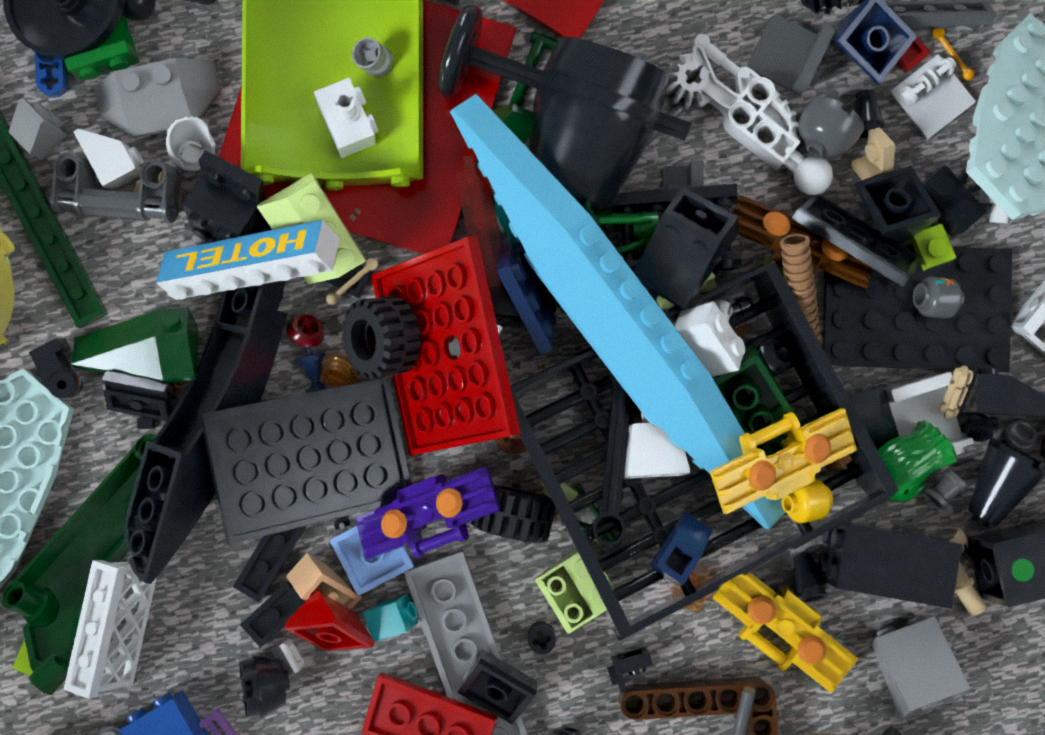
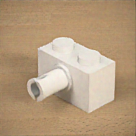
[314,78,379,158]
[675,300,745,377]

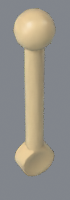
[326,258,379,305]

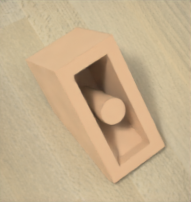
[286,553,362,610]

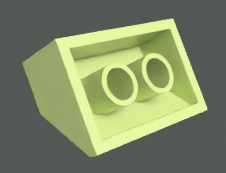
[257,172,366,284]

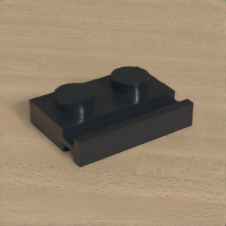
[101,371,172,421]

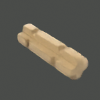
[939,365,974,420]

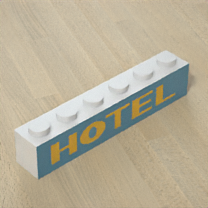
[156,220,340,300]

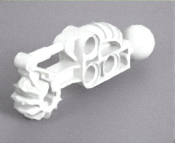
[666,34,833,195]

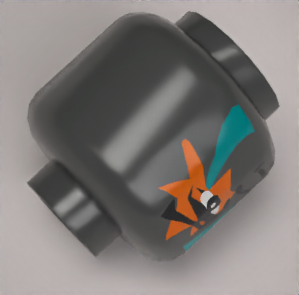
[913,276,965,319]

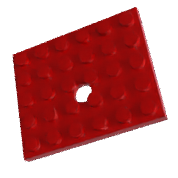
[371,236,521,456]

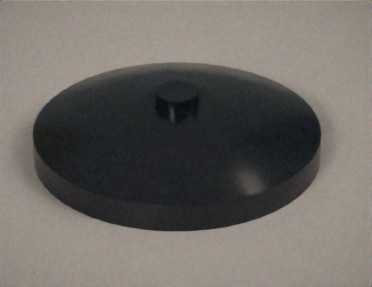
[3,0,125,59]

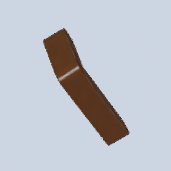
[618,677,778,735]

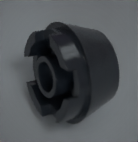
[239,654,290,719]

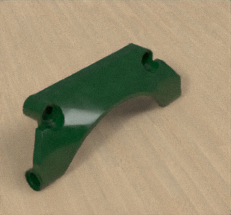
[1,433,217,695]

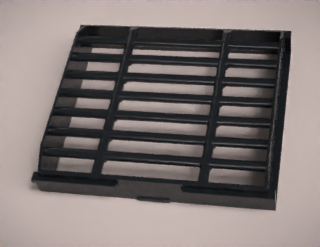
[511,261,899,641]

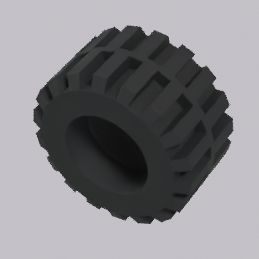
[342,296,421,379]
[471,484,556,543]

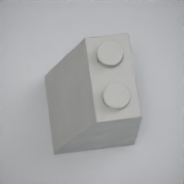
[872,615,971,721]

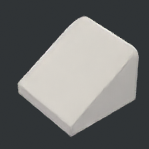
[270,638,305,675]

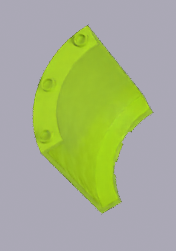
[241,0,423,191]

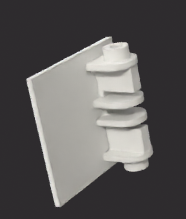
[890,54,976,140]

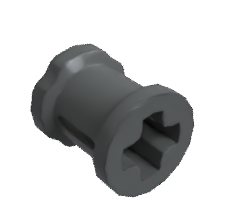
[924,469,967,510]

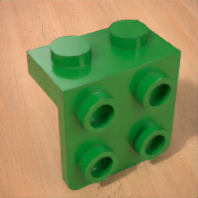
[64,15,140,81]

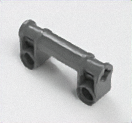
[50,153,181,223]

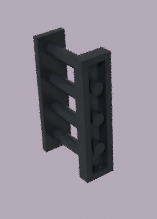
[610,183,741,271]

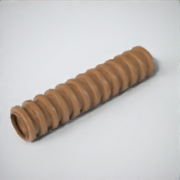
[780,234,822,345]

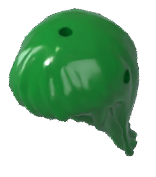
[877,420,957,503]

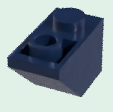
[649,512,712,585]

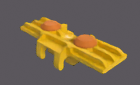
[710,408,857,515]
[712,573,858,694]

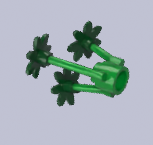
[582,199,659,255]

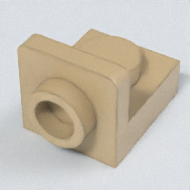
[851,127,895,180]

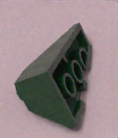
[71,307,199,383]
[712,344,803,455]

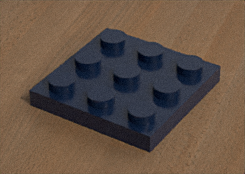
[496,234,557,355]

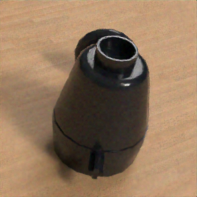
[438,4,691,211]

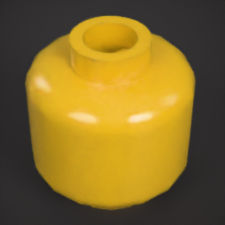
[782,479,833,523]

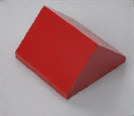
[284,589,374,652]

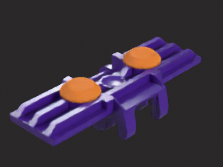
[355,467,500,560]

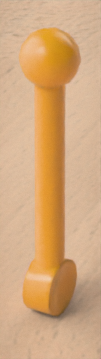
[932,28,975,81]

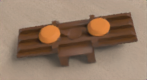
[732,195,873,288]

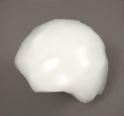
[166,117,215,171]

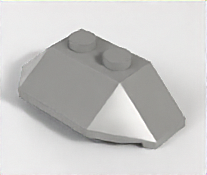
[94,58,221,138]

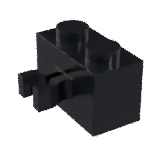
[922,165,988,237]

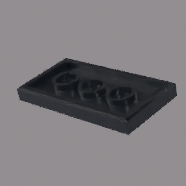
[792,194,923,287]

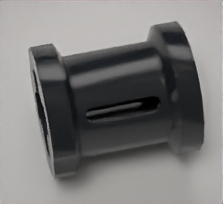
[528,621,556,654]

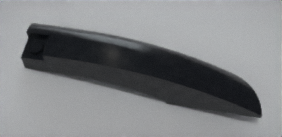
[125,281,288,584]

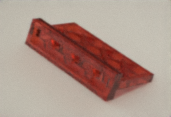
[455,155,507,295]

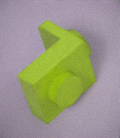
[906,224,956,271]

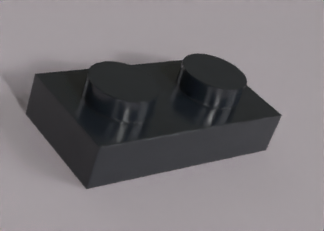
[240,580,306,648]

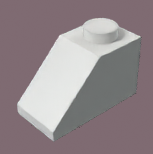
[73,129,144,191]

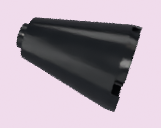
[968,437,1045,528]

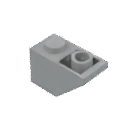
[9,98,68,160]

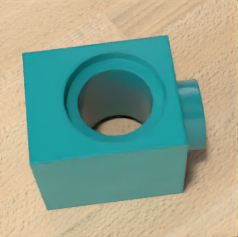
[363,594,418,642]

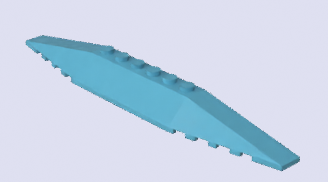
[450,94,786,530]

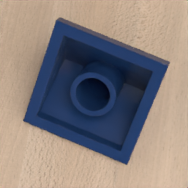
[835,0,917,84]

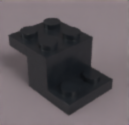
[183,150,267,241]

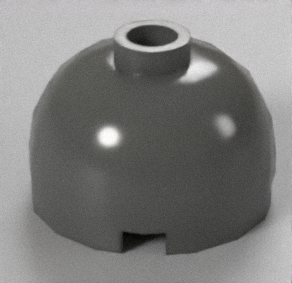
[798,96,864,157]

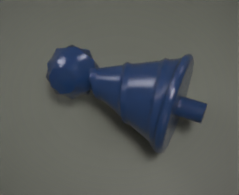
[295,348,326,393]

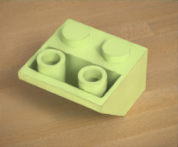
[535,549,622,634]

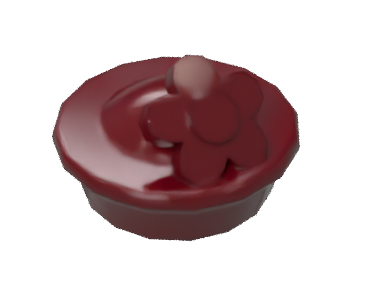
[286,314,324,348]

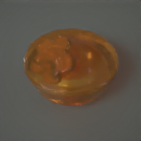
[321,356,358,388]

